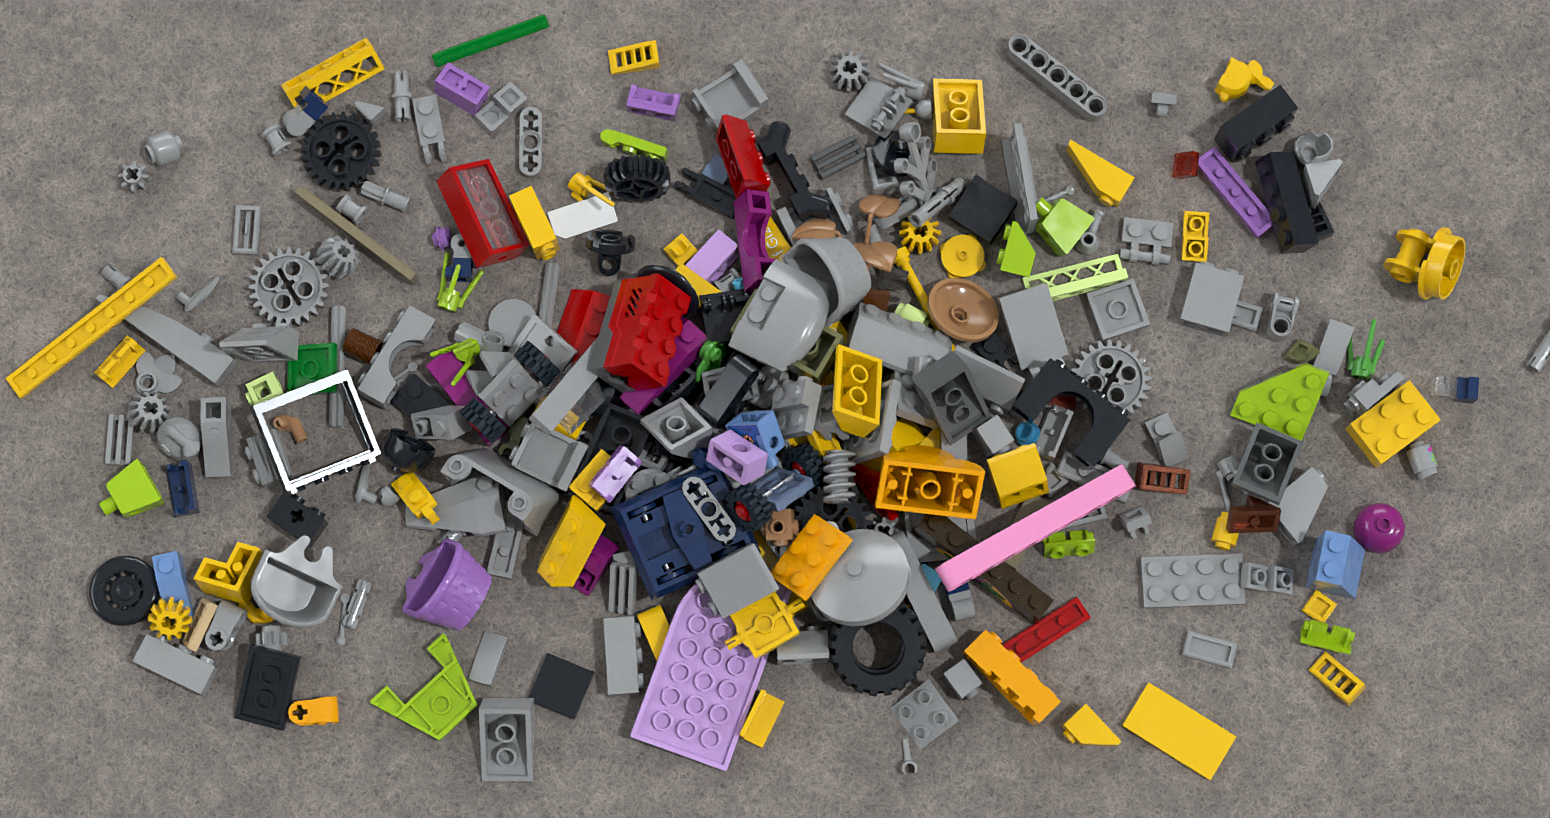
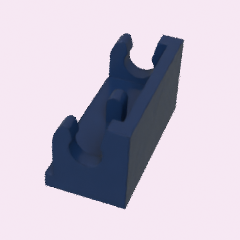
[166,460,200,518]

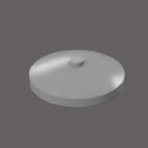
[811,529,910,626]

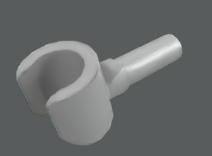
[901,739,917,775]

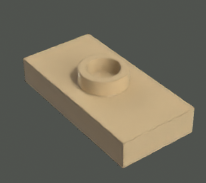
[181,597,218,652]

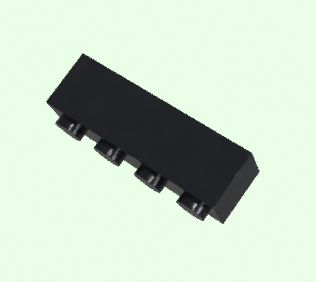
[1255,151,1319,254]

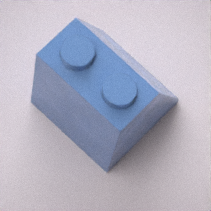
[1305,530,1365,599]

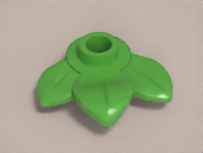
[695,340,727,382]

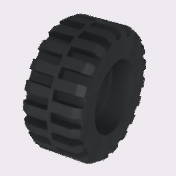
[828,602,927,697]

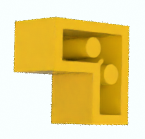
[860,417,926,473]
[193,542,263,605]

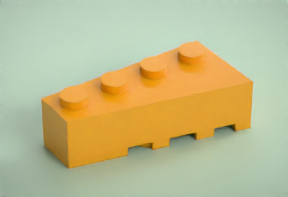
[962,630,1061,726]

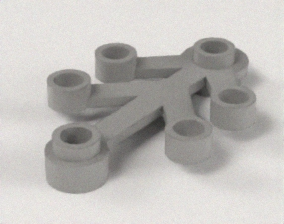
[894,122,938,206]

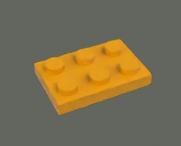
[770,514,853,601]

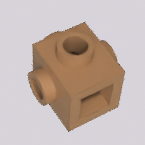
[762,509,799,546]

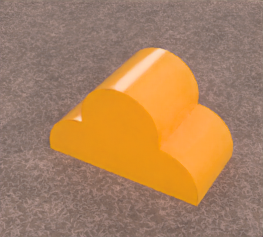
[875,445,985,520]

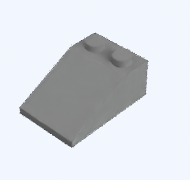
[219,323,299,362]
[479,698,535,781]

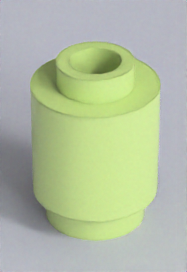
[894,303,930,327]

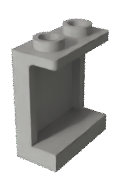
[691,59,769,132]
[776,187,853,247]
[1178,262,1244,337]
[509,422,589,493]

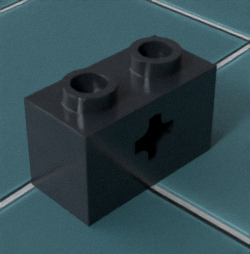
[650,367,704,412]
[266,492,329,548]

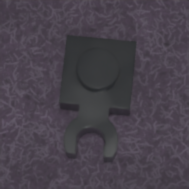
[973,332,1018,371]

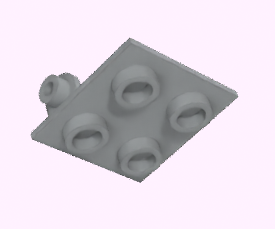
[845,76,913,139]
[890,679,959,750]

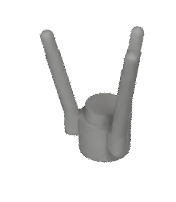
[877,63,924,105]
[1216,455,1267,512]

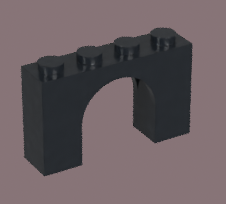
[1011,358,1130,470]

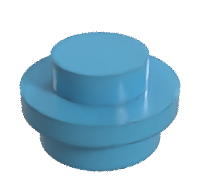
[1015,422,1040,445]

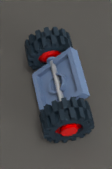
[726,443,829,532]

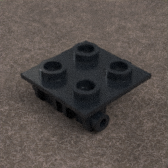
[699,289,752,343]

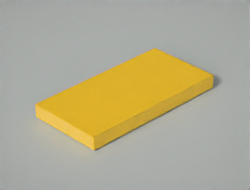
[1122,682,1236,781]

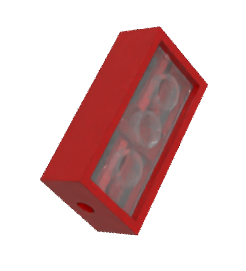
[436,159,530,268]

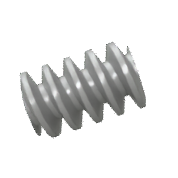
[823,450,856,504]

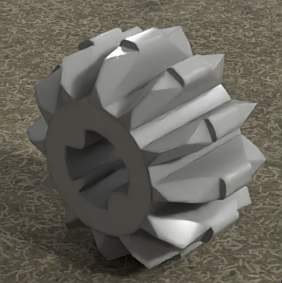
[829,49,871,93]
[316,235,360,280]
[127,390,171,434]

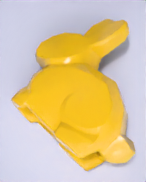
[1214,57,1274,103]

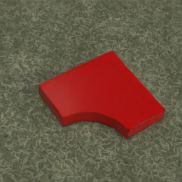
[849,463,899,521]

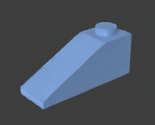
[152,551,194,625]

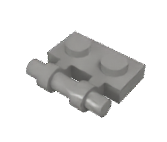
[1119,217,1174,266]

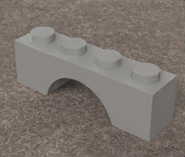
[357,306,437,410]

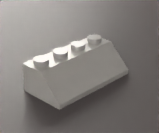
[847,302,952,376]

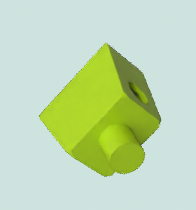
[1035,197,1095,257]
[99,459,165,518]

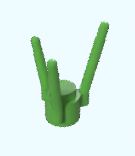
[1347,319,1385,380]

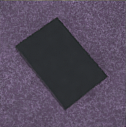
[234,644,302,731]

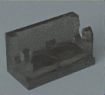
[876,267,909,303]

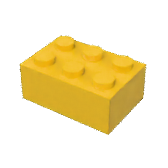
[1345,380,1441,468]

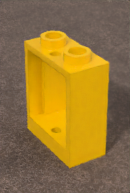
[509,186,560,261]

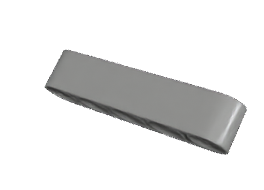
[1007,34,1107,122]
[890,531,957,654]

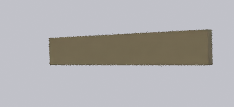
[295,186,418,285]

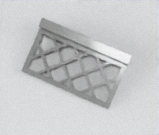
[1001,123,1040,235]

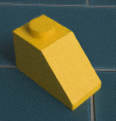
[1062,704,1122,747]

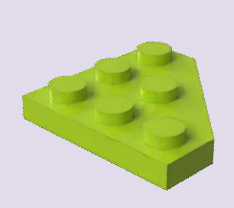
[1230,363,1330,441]

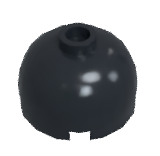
[384,428,435,475]

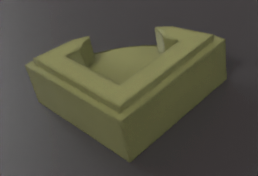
[1284,338,1320,364]

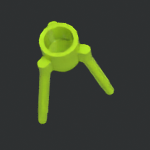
[436,252,484,313]
[430,338,480,386]

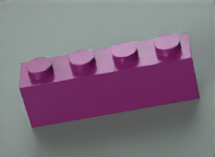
[426,351,511,447]

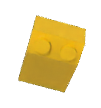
[933,79,986,154]

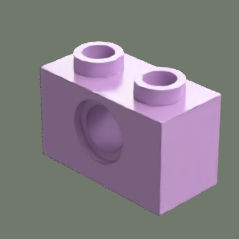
[706,429,768,485]

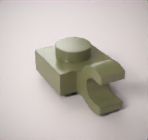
[499,416,531,461]

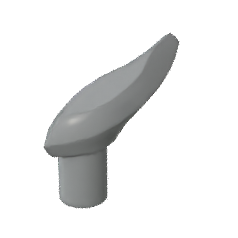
[176,276,219,312]
[355,463,377,504]

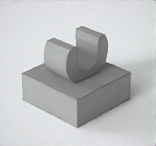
[1149,91,1177,116]
[1119,506,1152,539]

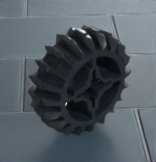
[604,154,671,202]

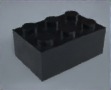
[1214,85,1298,163]

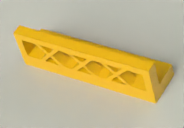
[281,37,385,108]

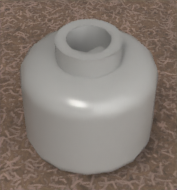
[144,130,183,167]

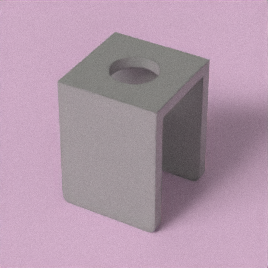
[465,351,522,397]

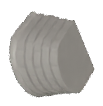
[782,237,871,327]
[251,535,344,628]

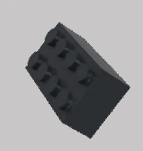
[568,403,652,517]

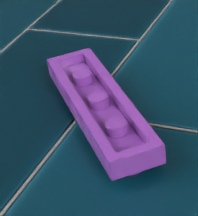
[1194,147,1273,238]

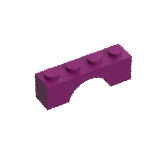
[733,189,775,293]

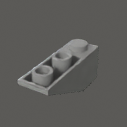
[201,397,231,478]

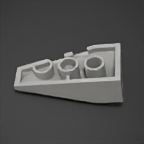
[405,476,507,536]

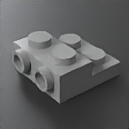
[1343,371,1405,418]
[771,376,822,440]

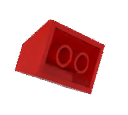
[715,114,771,199]
[557,289,610,367]

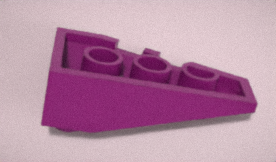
[620,316,708,415]

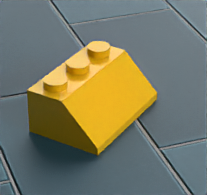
[832,344,882,438]
[537,495,606,587]

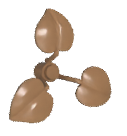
[792,195,900,272]

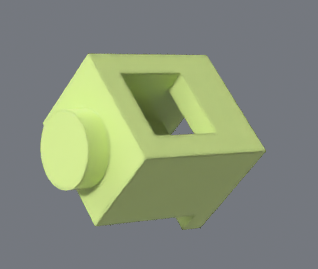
[245,372,285,406]

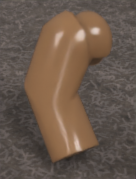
[273,414,308,444]

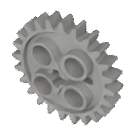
[248,247,331,327]
[1070,339,1152,416]

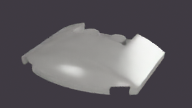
[729,259,830,373]

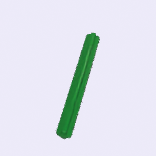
[432,14,549,67]

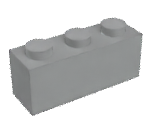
[603,616,644,697]
[133,633,219,696]

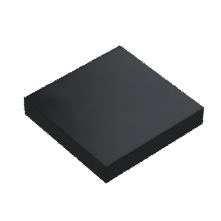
[528,653,595,720]

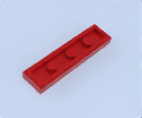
[1002,597,1091,663]

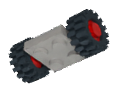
[460,340,561,443]

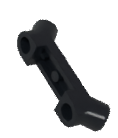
[756,121,833,222]

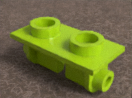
[1042,529,1095,559]
[1300,619,1355,655]

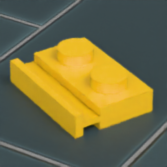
[569,449,611,512]

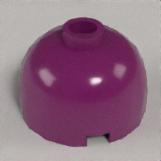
[1353,503,1405,554]

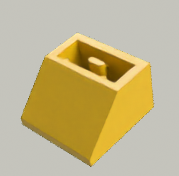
[987,443,1049,509]

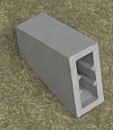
[1267,467,1328,546]

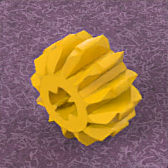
[899,215,941,255]
[148,596,193,641]

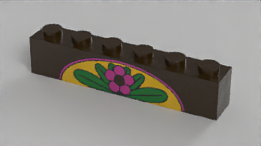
[913,514,1054,624]

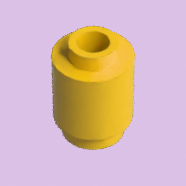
[1211,512,1239,551]

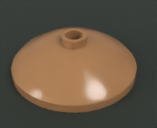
[927,278,999,342]

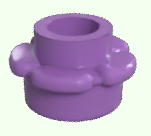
[432,226,452,250]

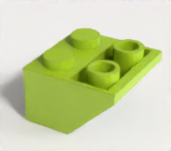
[996,220,1036,277]

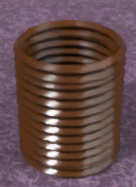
[342,328,383,364]

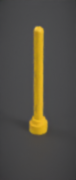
[893,246,956,351]

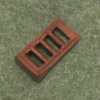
[1134,462,1191,495]

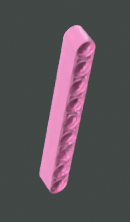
[935,464,1136,592]

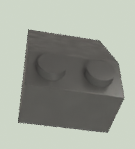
[911,351,992,446]
[1231,423,1304,505]

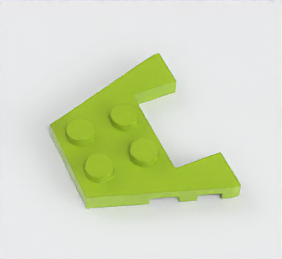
[370,633,478,741]

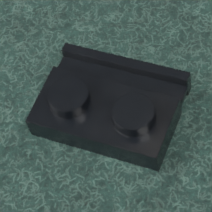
[390,373,451,418]

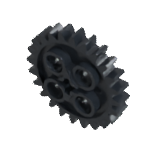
[300,112,382,192]
[794,484,874,533]

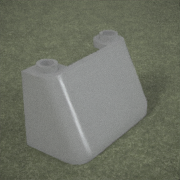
[440,448,559,537]

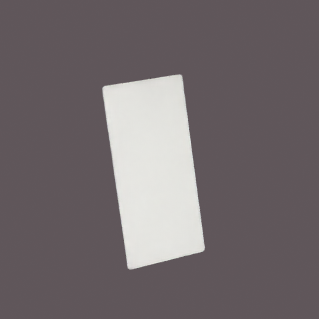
[548,192,618,238]

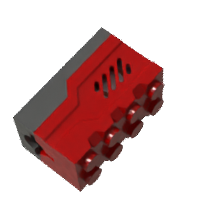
[589,273,691,393]

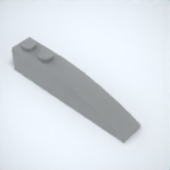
[96,295,237,388]

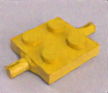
[724,592,805,660]

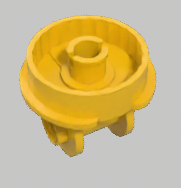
[1383,227,1466,300]

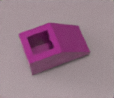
[573,534,620,596]

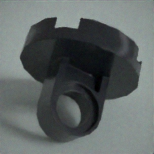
[872,130,921,177]
[585,230,636,276]

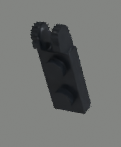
[674,168,736,220]

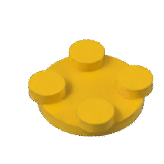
[939,234,986,278]

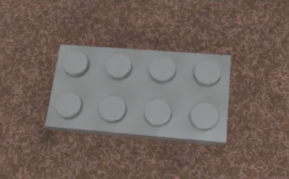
[1140,553,1246,609]

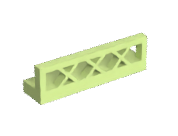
[1022,254,1128,301]

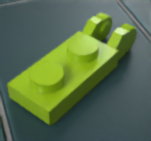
[600,128,669,161]

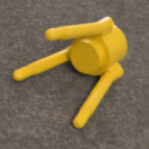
[568,172,615,207]

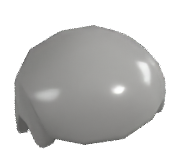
[1293,131,1333,166]

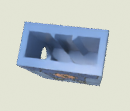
[725,410,785,470]

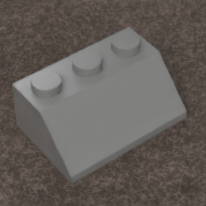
[954,345,1025,415]

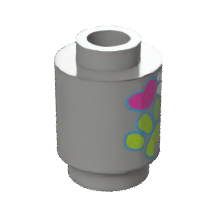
[1406,441,1438,480]

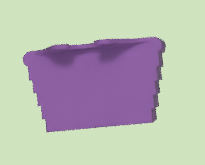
[402,538,492,631]

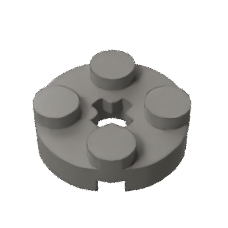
[747,365,789,409]

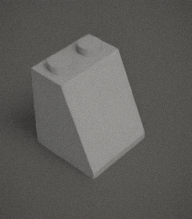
[695,543,779,619]

